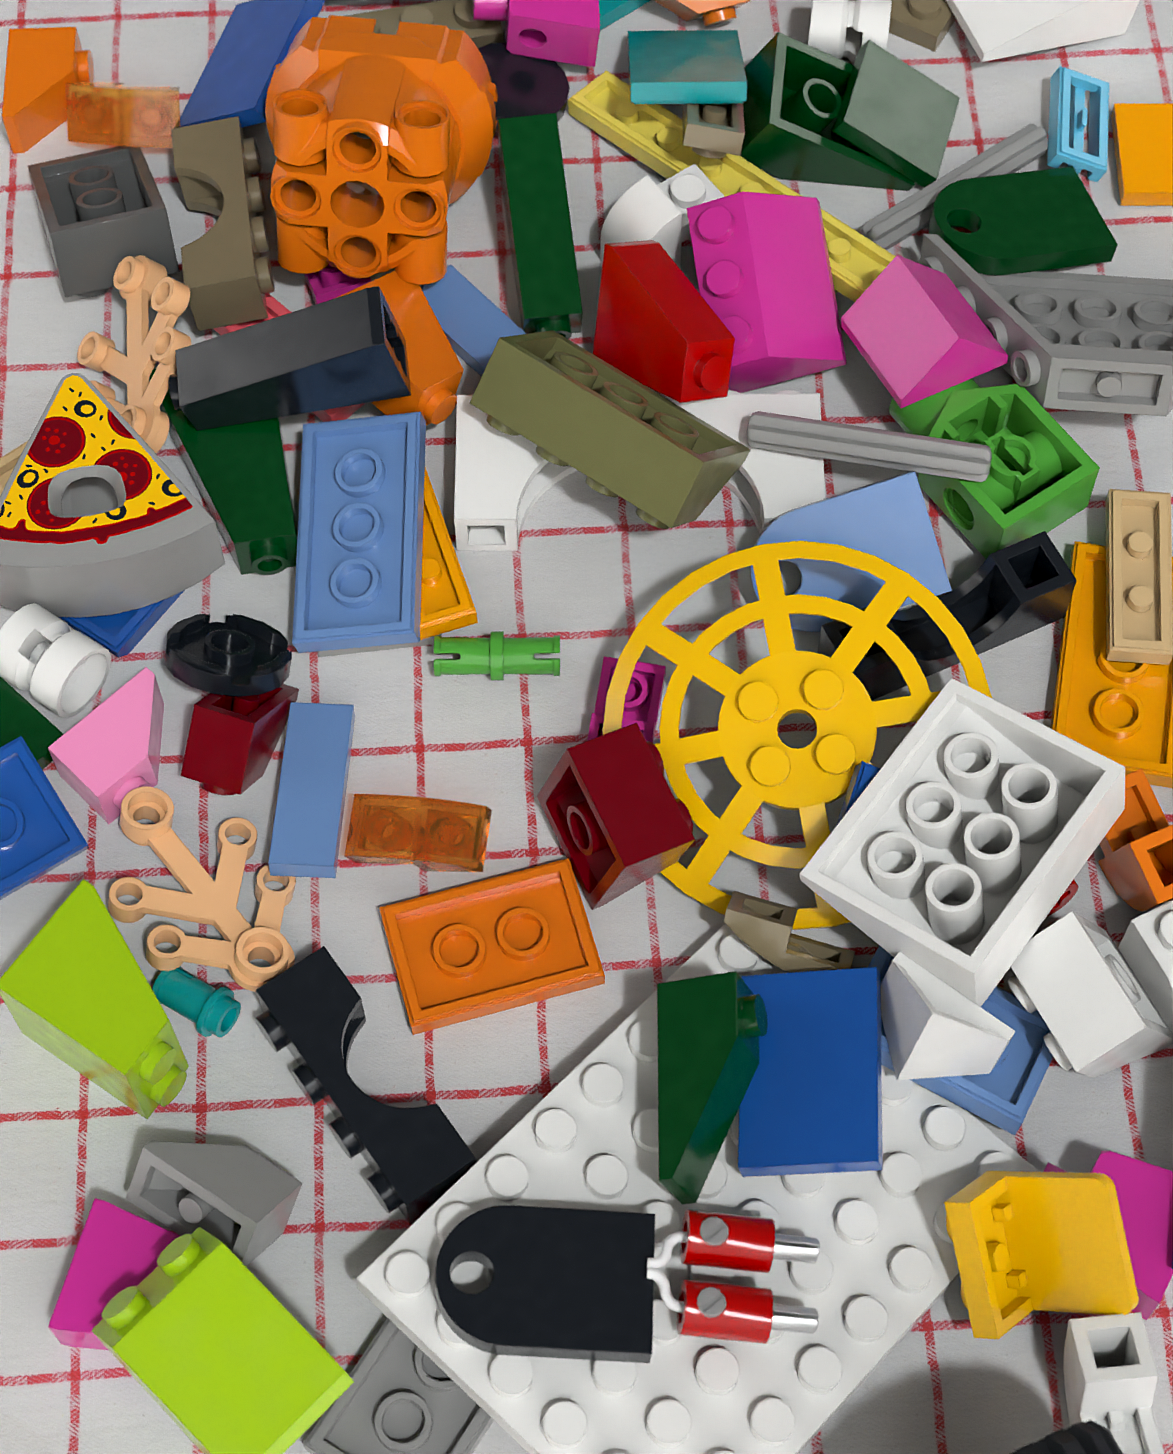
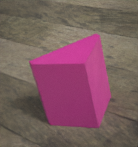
[841,255,1008,408]

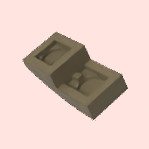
[723,891,855,973]

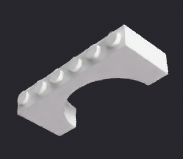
[454,390,825,551]

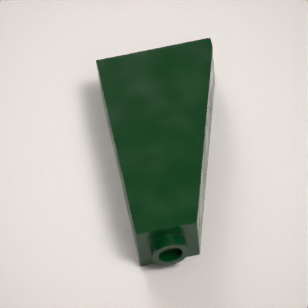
[498,113,583,339]
[150,368,298,575]

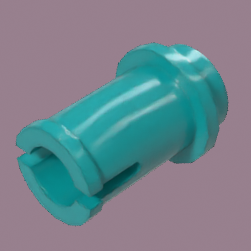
[152,966,241,1038]

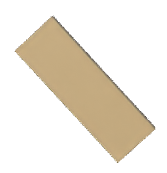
[1105,489,1173,665]

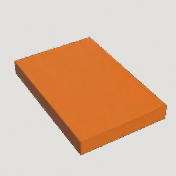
[379,858,605,1035]

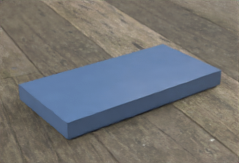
[292,412,426,653]

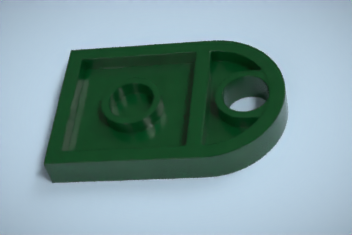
[928,166,1118,276]

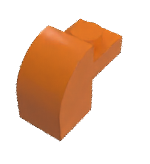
[1098,768,1173,911]

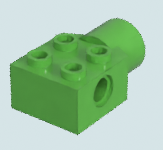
[889,379,1100,559]

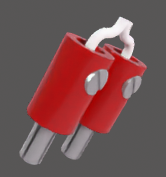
[646,1209,820,1344]

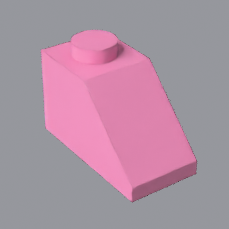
[48,667,164,824]

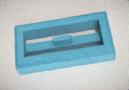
[1047,66,1109,182]

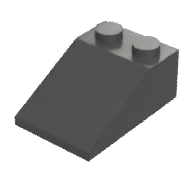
[28,142,179,298]

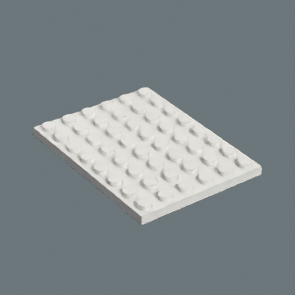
[356,923,1039,1454]

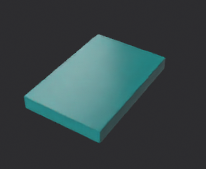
[628,30,747,104]

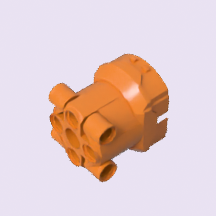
[265,15,498,285]

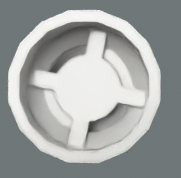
[808,0,892,65]
[0,603,111,718]

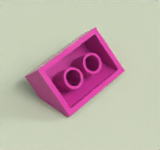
[687,192,847,393]

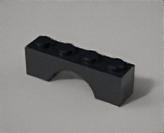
[817,531,1077,701]
[255,946,477,1225]

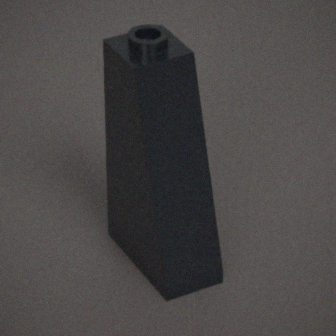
[169,286,411,431]

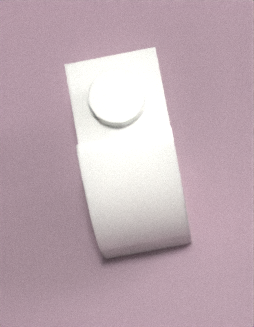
[600,164,725,270]
[1064,1312,1165,1454]

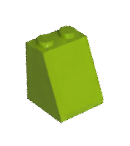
[0,879,189,1119]
[91,1227,354,1454]

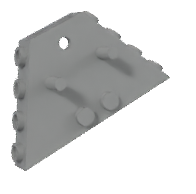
[917,234,1173,416]

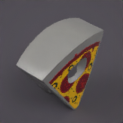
[0,373,225,618]

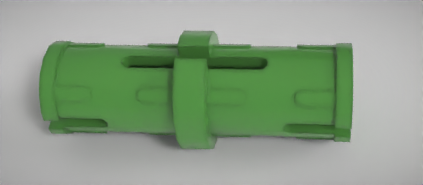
[434,631,560,680]

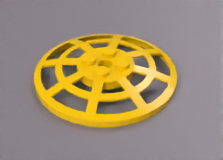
[602,541,992,930]

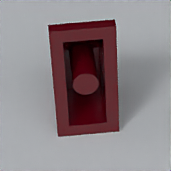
[180,684,299,795]

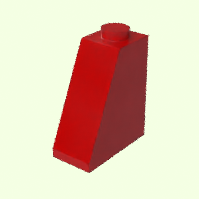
[593,240,735,403]

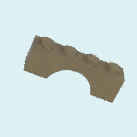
[171,116,275,331]

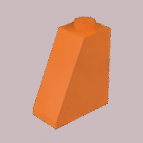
[334,270,464,426]

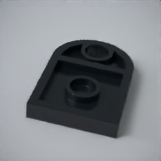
[435,1205,655,1363]

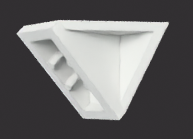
[881,952,1016,1080]

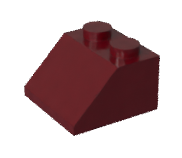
[537,723,695,910]

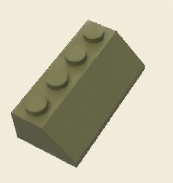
[470,330,751,529]

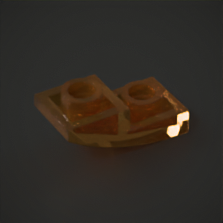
[65,82,181,148]
[344,794,492,872]

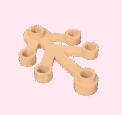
[77,255,191,453]
[108,787,296,992]

